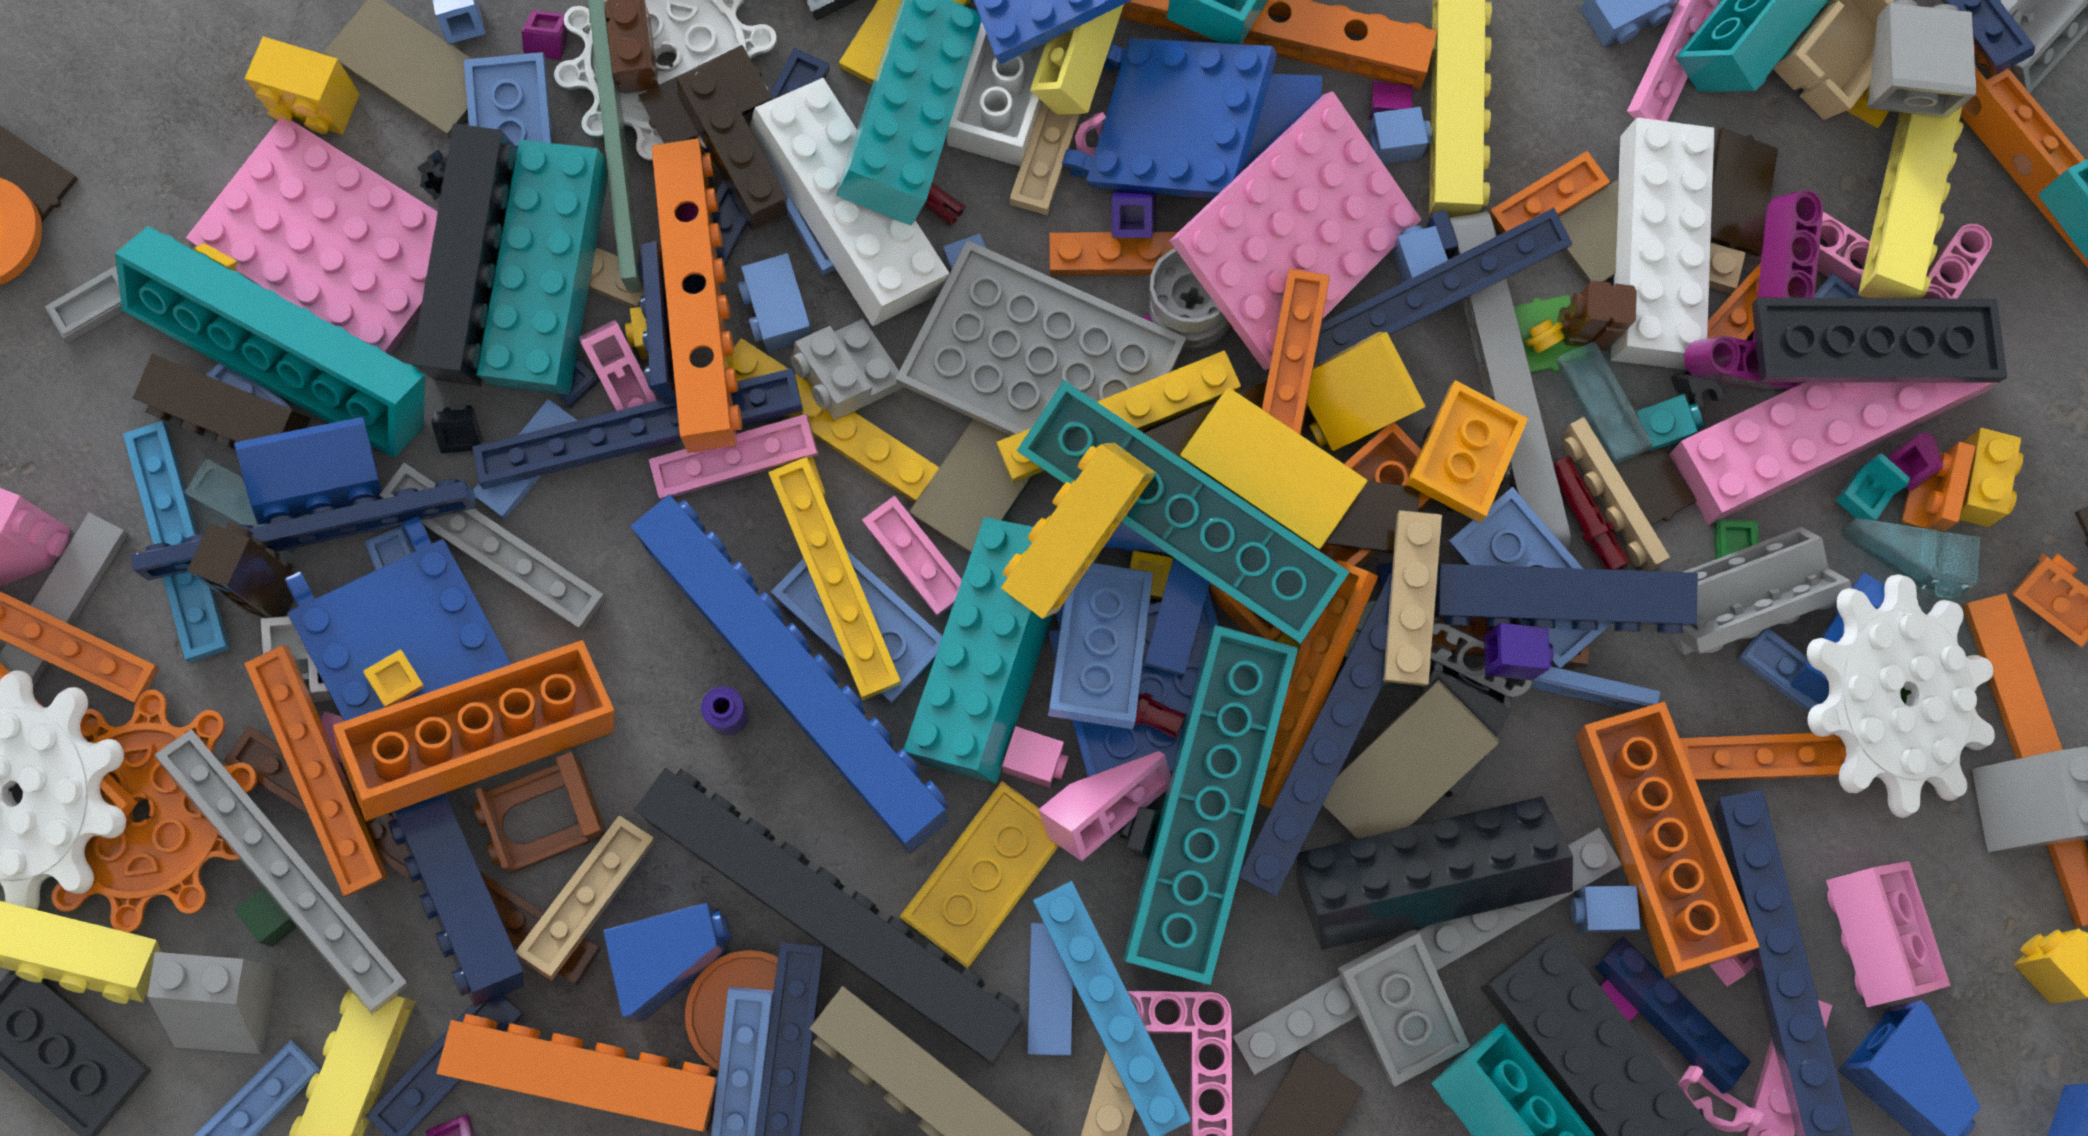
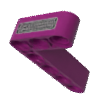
[1684,190,1823,391]

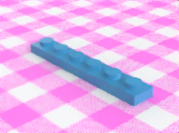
[123,421,231,663]
[1033,881,1192,1136]

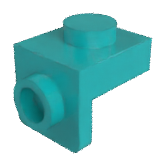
[1637,394,1705,452]
[1835,454,1910,527]

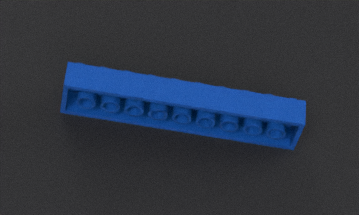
[630,494,948,854]

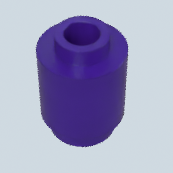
[701,686,748,735]

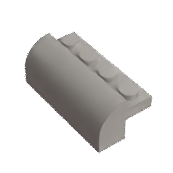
[1974,0,2088,93]
[1669,527,1852,655]

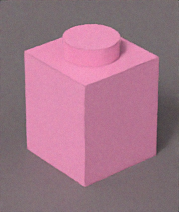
[1002,726,1069,788]

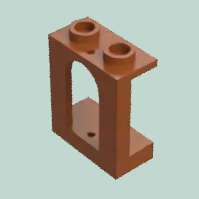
[473,751,606,874]

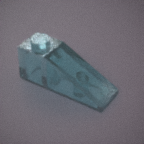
[1842,518,1981,598]

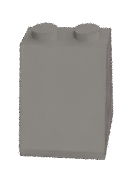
[1868,0,1976,118]
[147,952,277,1055]

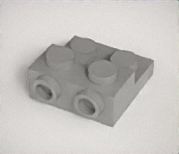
[791,319,904,421]

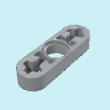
[1431,618,1532,697]

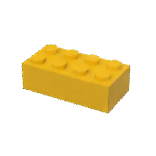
[1001,443,1156,619]

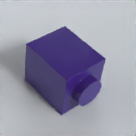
[1112,190,1156,238]
[1484,623,1554,680]

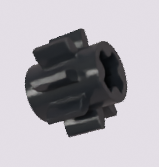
[418,150,448,200]

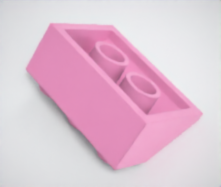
[0,488,72,587]
[1826,861,1951,1007]

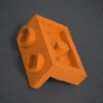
[1900,441,1975,535]
[2012,553,2088,648]

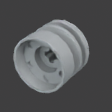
[1150,249,1231,351]

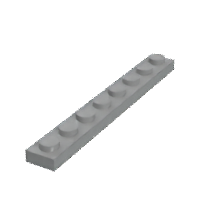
[154,729,408,1015]

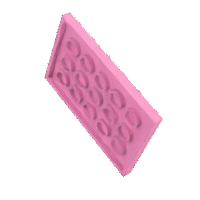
[1169,91,1422,370]
[186,119,438,355]

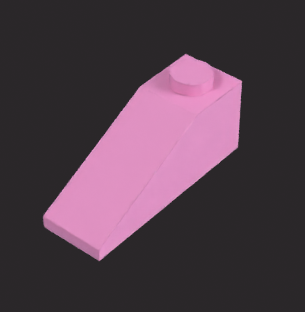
[579,319,657,411]
[1038,751,1171,861]

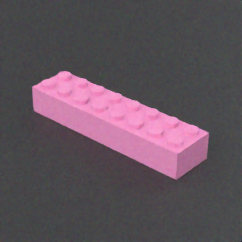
[1669,382,1998,526]

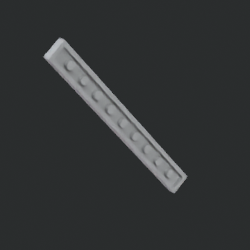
[1232,827,1622,1075]

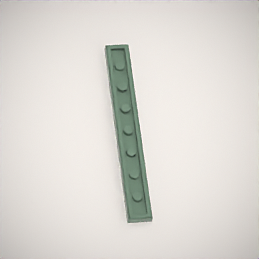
[588,0,644,293]

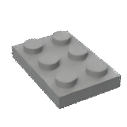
[1337,929,1470,1087]

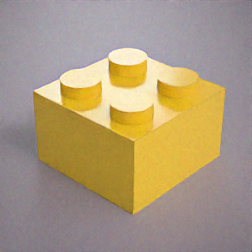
[244,36,360,135]

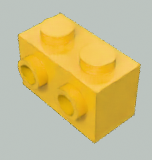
[1959,428,2023,528]
[2013,928,2088,1004]

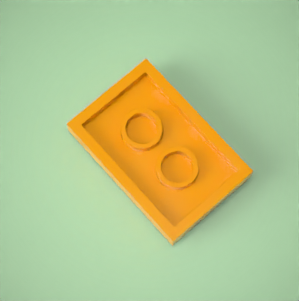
[1406,380,1528,523]

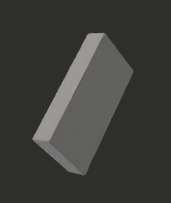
[45,266,123,343]

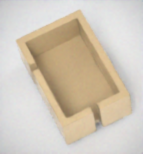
[1773,0,1894,120]

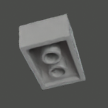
[1972,746,2088,853]

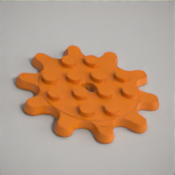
[51,689,257,933]

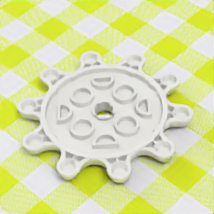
[554,0,777,161]
[1807,574,1995,818]
[0,670,126,910]

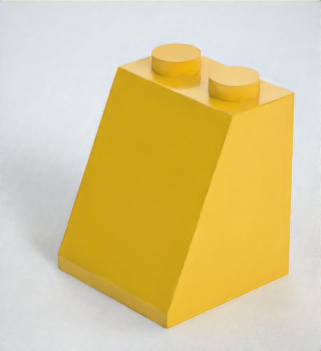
[1306,332,1426,452]

